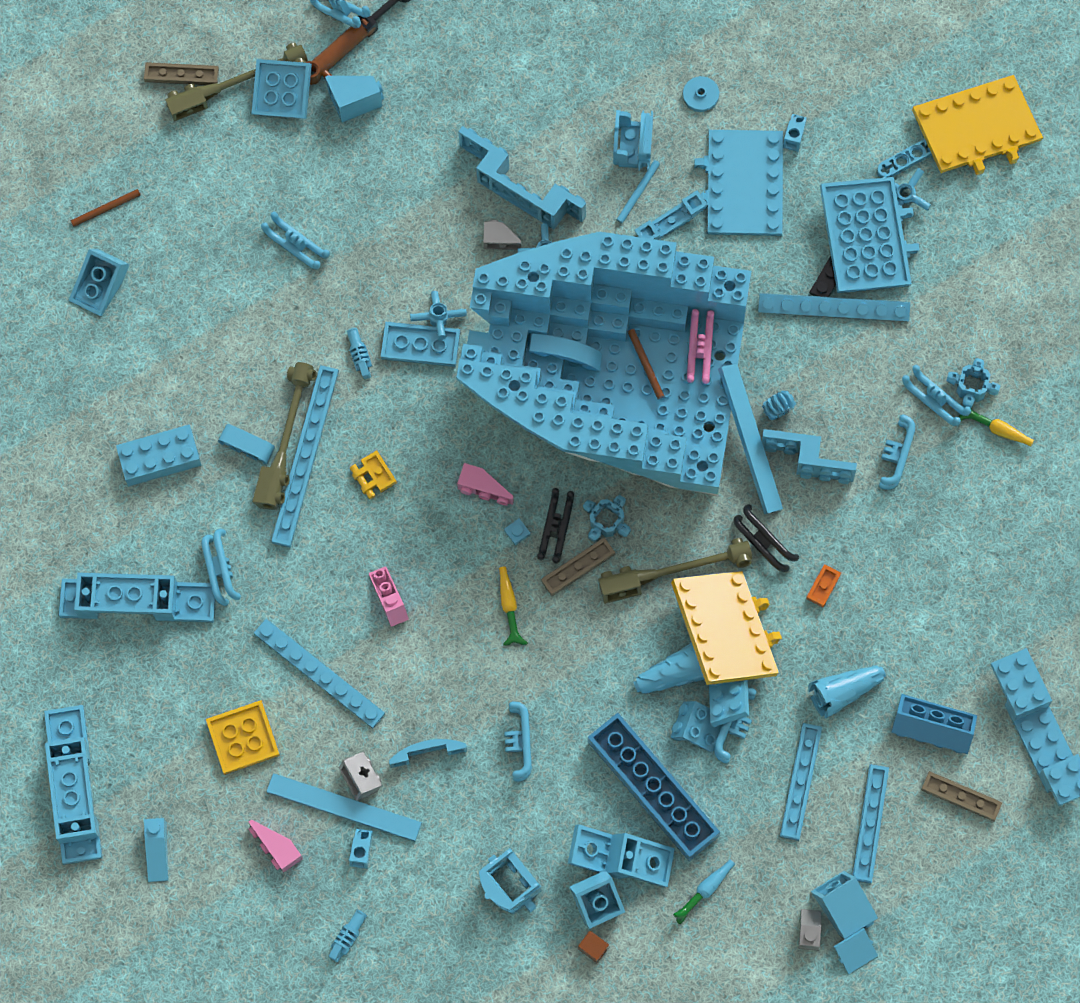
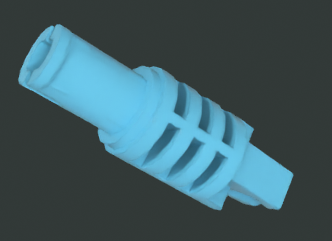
[347,328,372,379]
[329,909,367,963]

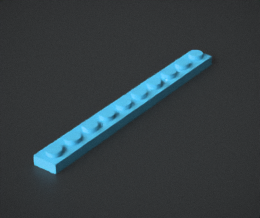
[271,365,339,548]

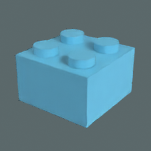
[570,870,625,929]

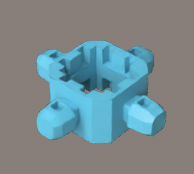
[946,358,1000,408]
[583,495,631,542]

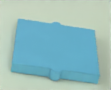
[834,928,878,974]

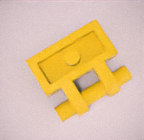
[350,450,397,499]

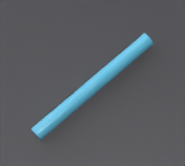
[616,160,660,224]

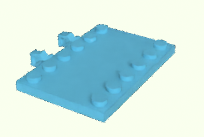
[694,130,783,236]
[820,177,920,293]

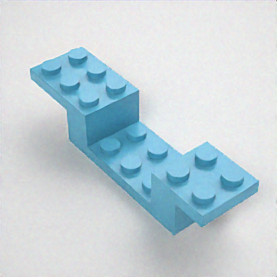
[458,126,586,230]
[59,573,216,623]
[990,648,1080,806]
[44,705,103,865]

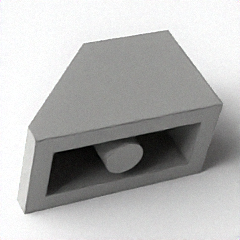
[483,220,521,250]
[798,909,821,951]

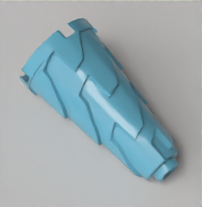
[633,643,705,694]
[808,665,886,718]

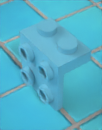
[670,701,723,752]

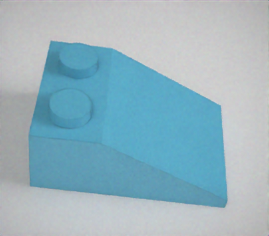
[69,249,130,316]

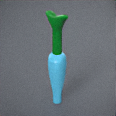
[673,859,735,925]

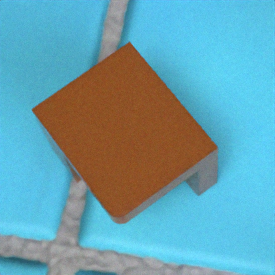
[578,931,609,963]

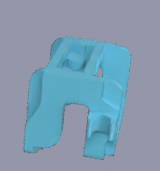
[613,110,653,172]
[479,848,542,914]

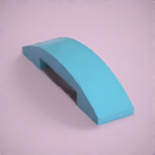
[635,190,707,240]
[528,333,602,372]
[389,739,467,768]

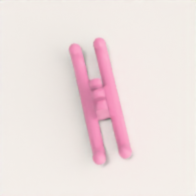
[687,309,714,384]

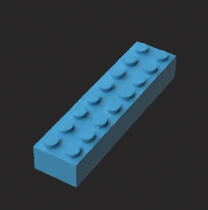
[588,713,720,861]

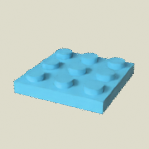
[251,59,312,119]

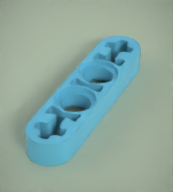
[877,139,932,178]

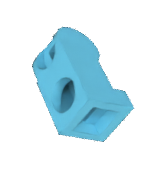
[783,114,807,152]
[349,829,373,869]

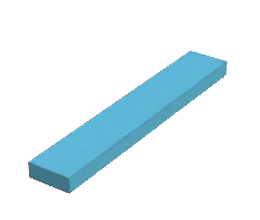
[780,723,822,841]
[853,764,889,884]

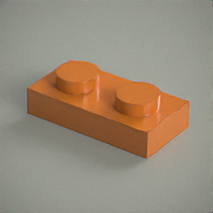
[806,564,841,607]

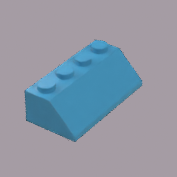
[891,694,978,754]

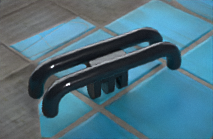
[537,488,574,564]
[733,504,799,572]

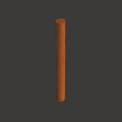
[70,189,141,227]
[628,329,664,400]

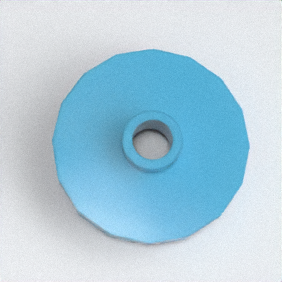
[683,76,720,112]

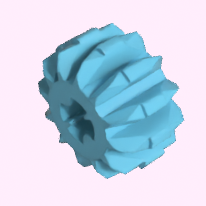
[762,391,796,420]

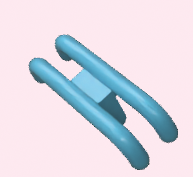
[309,0,371,28]
[261,211,330,270]
[902,365,971,426]
[879,414,915,490]
[201,529,241,606]
[714,687,756,764]
[504,701,532,782]

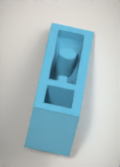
[144,818,168,882]

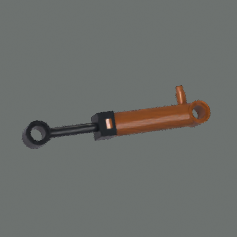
[306,0,411,85]

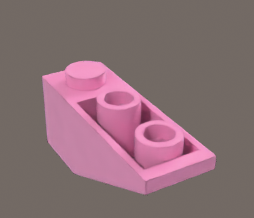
[457,463,514,506]
[368,566,409,627]
[248,819,303,873]

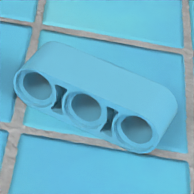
[218,424,275,465]

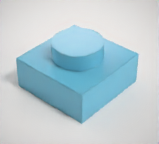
[504,518,531,545]

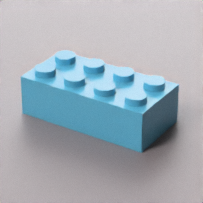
[116,424,202,487]

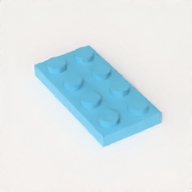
[381,322,460,367]

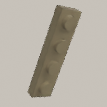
[144,62,219,85]
[541,537,615,596]
[921,771,1003,822]

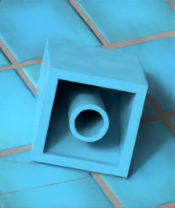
[325,76,384,122]
[811,871,878,939]

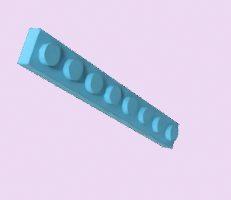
[758,293,910,321]
[254,619,385,729]

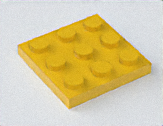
[206,700,280,775]

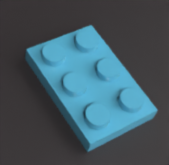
[709,680,749,727]

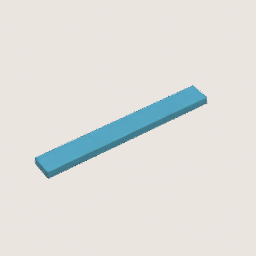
[718,363,783,515]
[266,773,422,842]

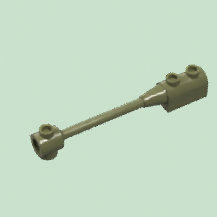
[165,43,308,122]
[252,362,317,510]
[598,538,752,604]

